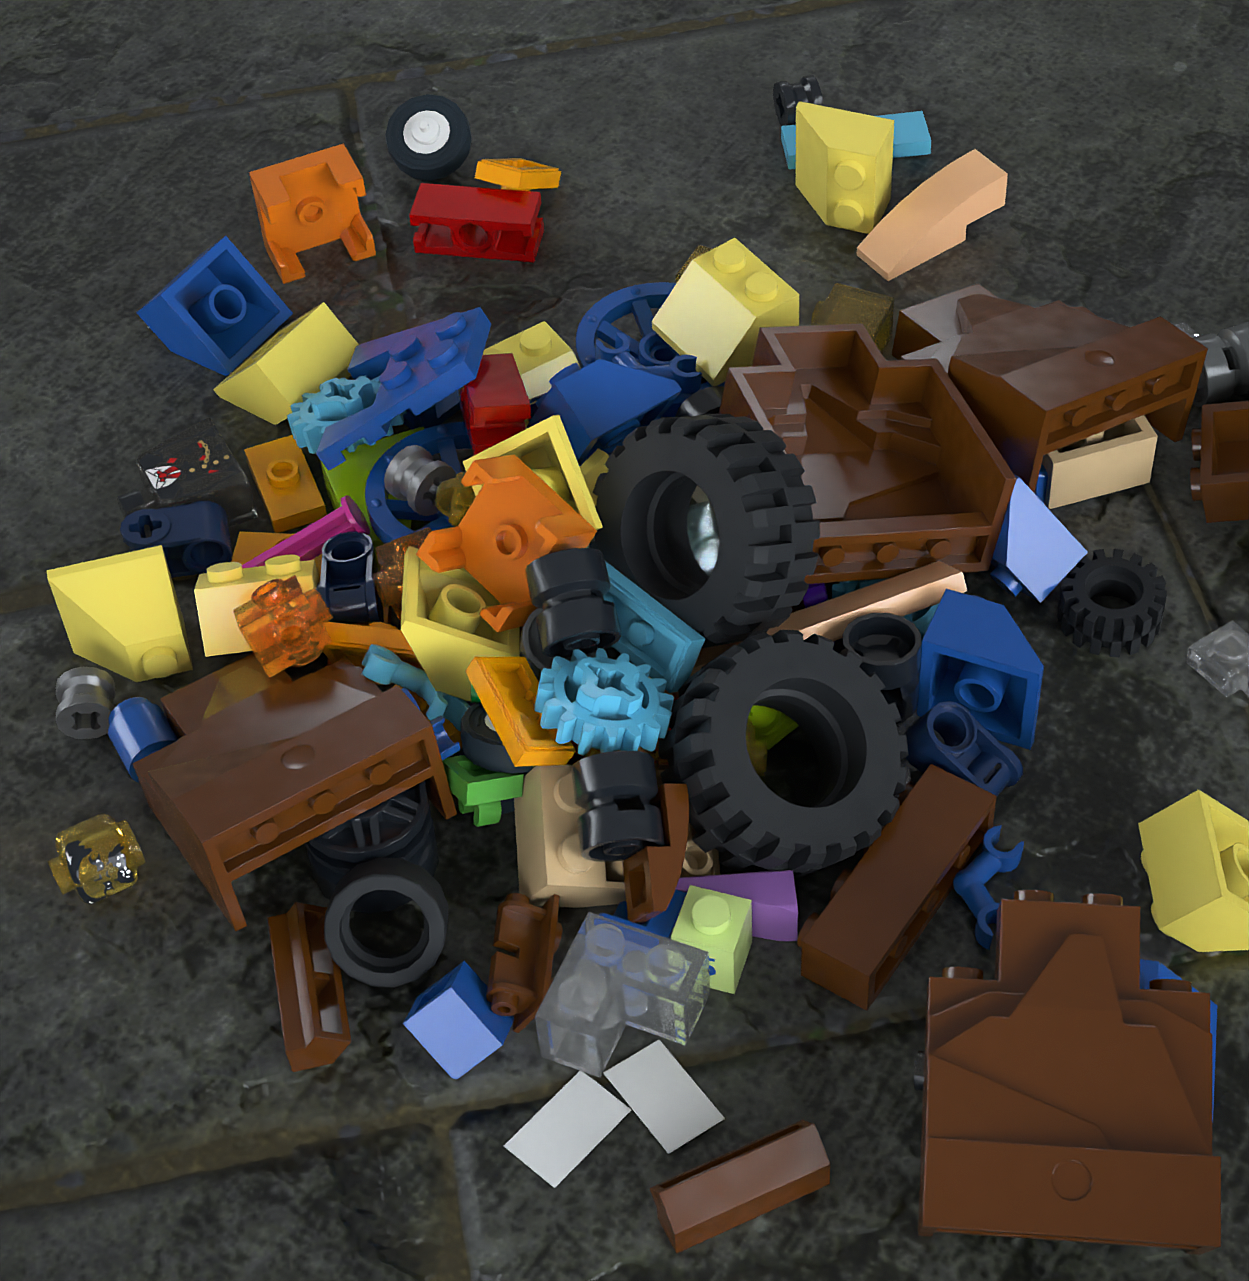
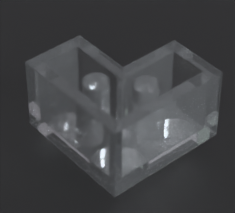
[535,912,710,1078]

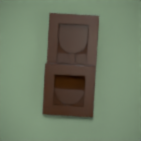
[622,784,689,924]

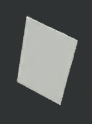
[603,1040,725,1154]
[504,1070,631,1188]

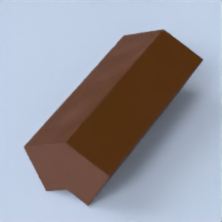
[267,902,351,1072]
[649,1120,830,1254]

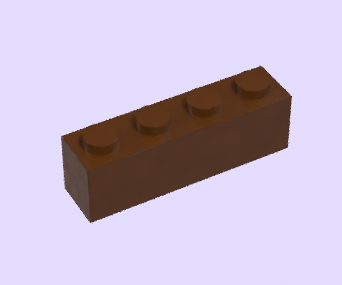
[797,764,997,1011]

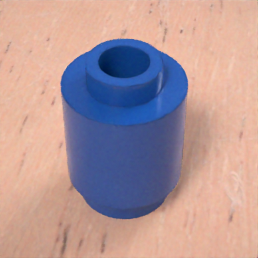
[108,697,179,783]

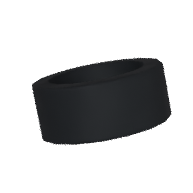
[324,857,448,987]

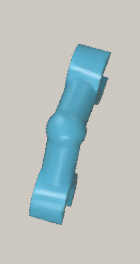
[361,644,470,731]

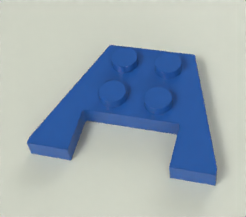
[316,307,491,470]

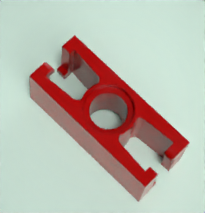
[409,183,544,263]
[460,353,531,455]

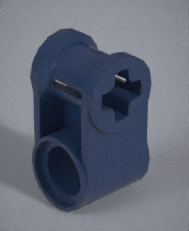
[120,501,232,578]
[317,531,384,624]
[903,701,1023,798]

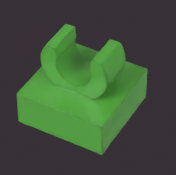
[442,755,524,827]

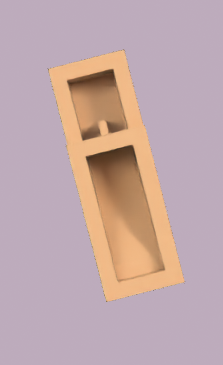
[857,149,1008,281]

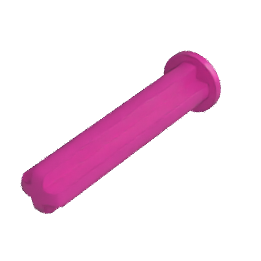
[242,495,370,569]

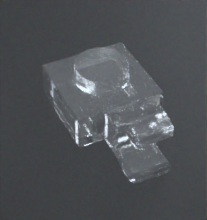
[1186,621,1249,697]

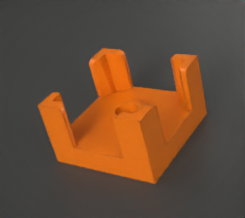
[249,143,376,284]
[416,454,597,632]

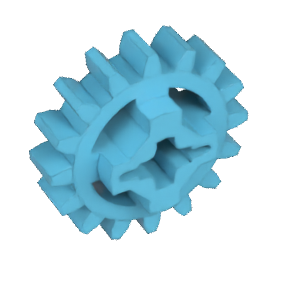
[287,375,407,454]
[534,648,674,756]

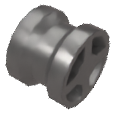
[384,445,457,516]
[56,667,115,739]

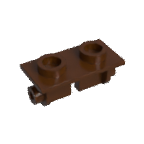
[486,893,563,1033]

